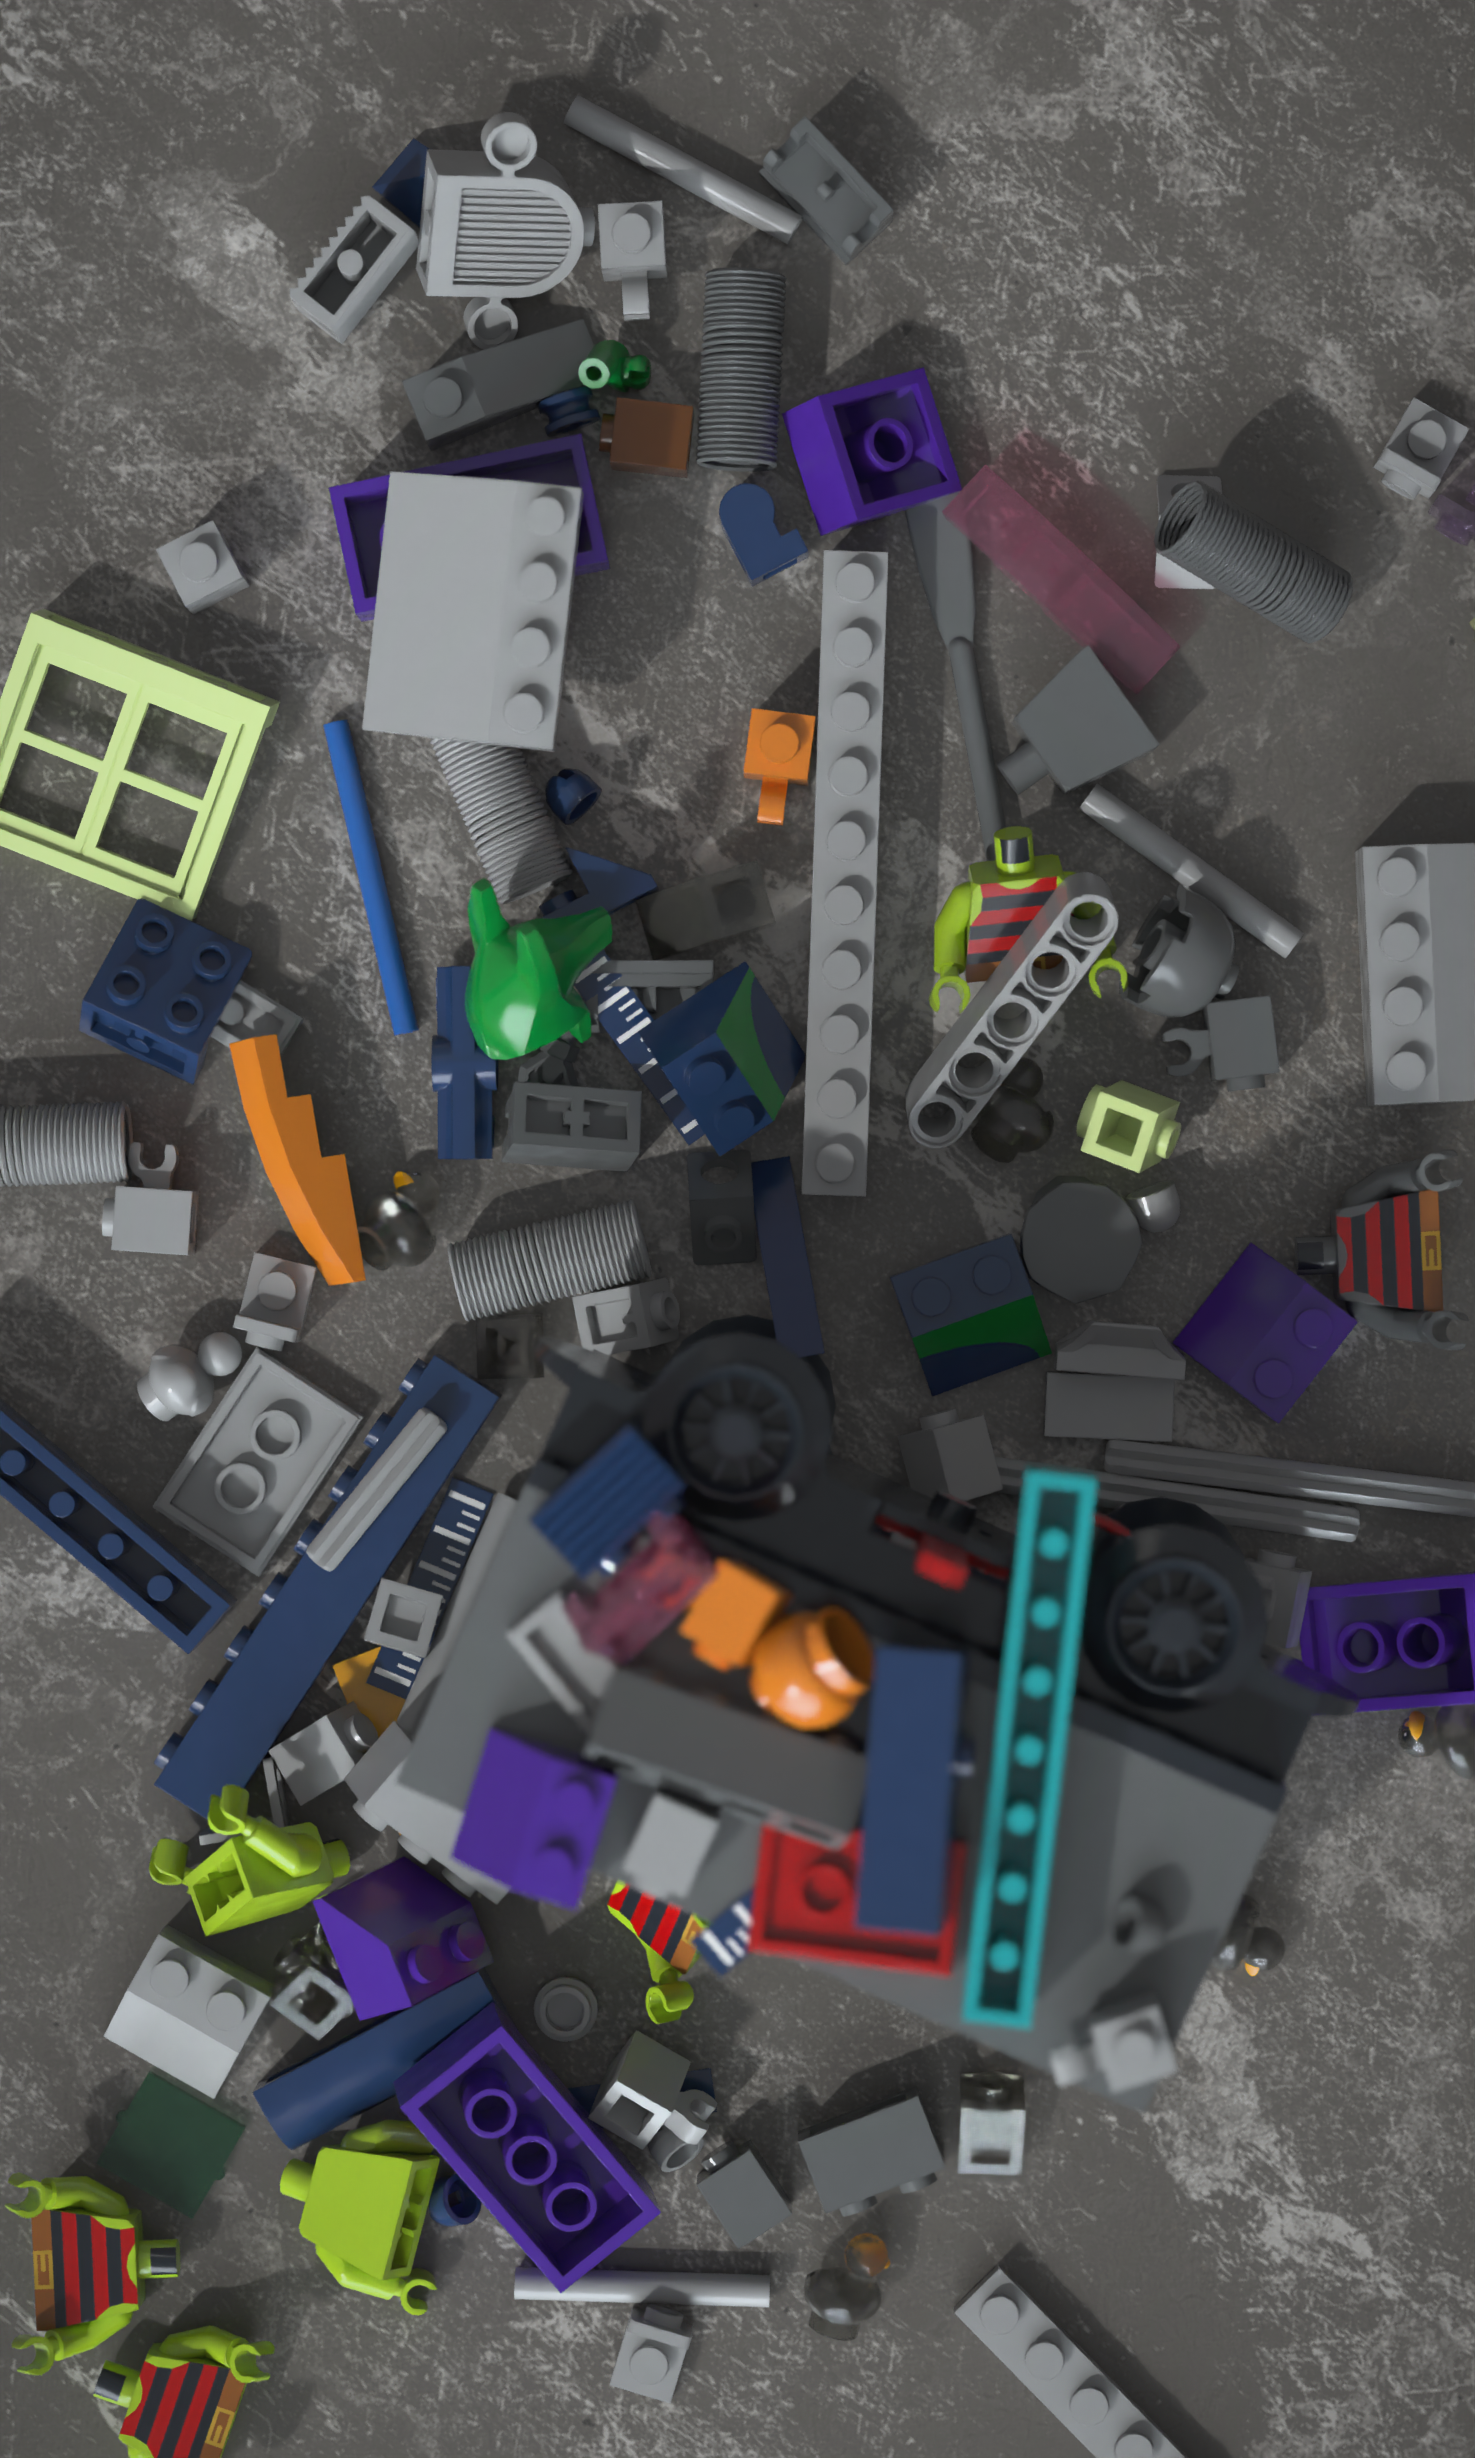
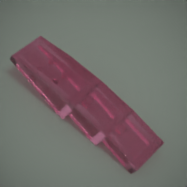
[942,464,1180,695]

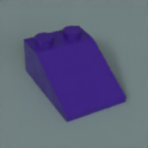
[1300,1572,1475,1716]

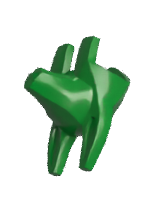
[465,877,612,1060]

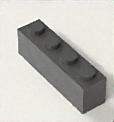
[579,1666,868,1850]

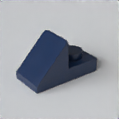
[539,847,659,919]

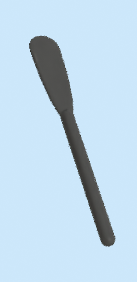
[905,473,1006,861]

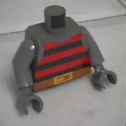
[1295,1150,1469,1350]

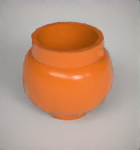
[750,1607,876,1729]

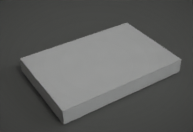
[152,1347,365,1577]

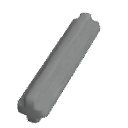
[306,1407,447,1572]

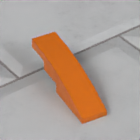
[229,1034,366,1286]

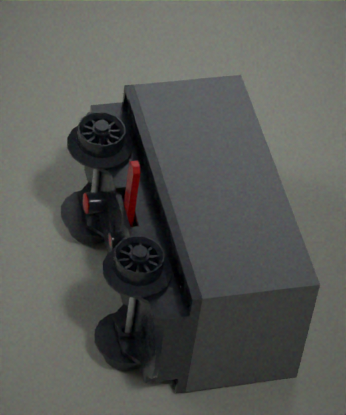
[395,1314,1361,2113]

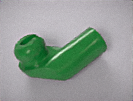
[578,340,651,393]

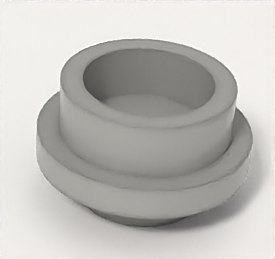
[534,1977,598,2042]

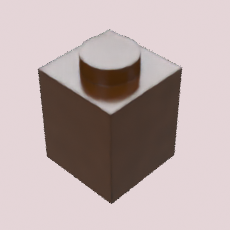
[599,397,695,478]

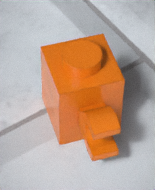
[744,708,816,826]
[651,1558,794,1671]

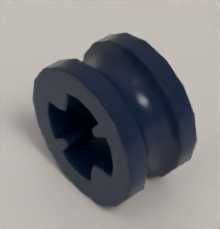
[537,387,601,437]

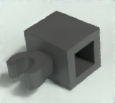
[1162,995,1280,1092]

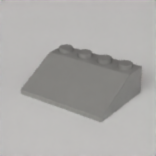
[362,471,584,752]
[1355,843,1475,1106]

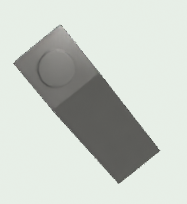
[402,319,594,451]

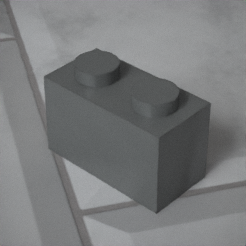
[798,2086,946,2216]

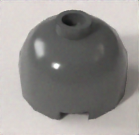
[1119,885,1239,1017]

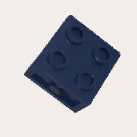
[79,899,252,1085]

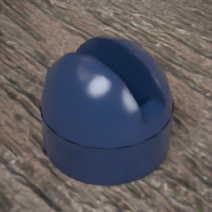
[545,768,602,825]
[428,2174,482,2227]

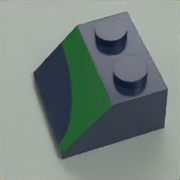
[638,961,806,1156]
[889,1233,1052,1396]

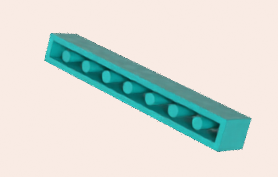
[961,1464,1097,2029]

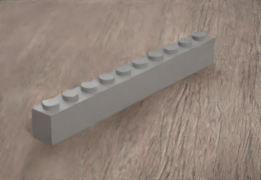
[802,550,888,1197]

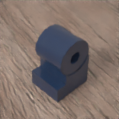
[719,483,809,587]

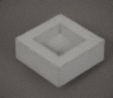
[364,1578,443,1658]

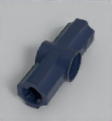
[431,966,499,1160]

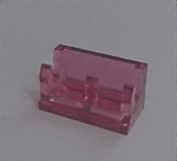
[562,1513,719,1664]

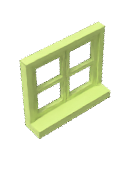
[0,609,280,921]

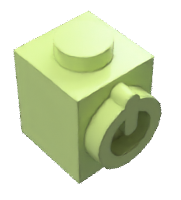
[1076,1080,1181,1173]

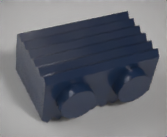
[528,1421,687,1579]

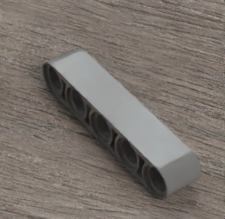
[905,872,1118,1148]

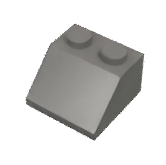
[103,1925,277,2099]

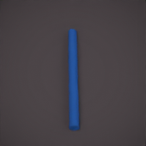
[323,720,419,1036]

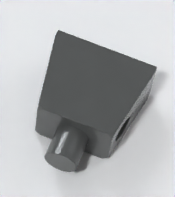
[997,645,1159,795]

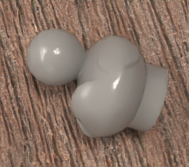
[137,1332,242,1421]

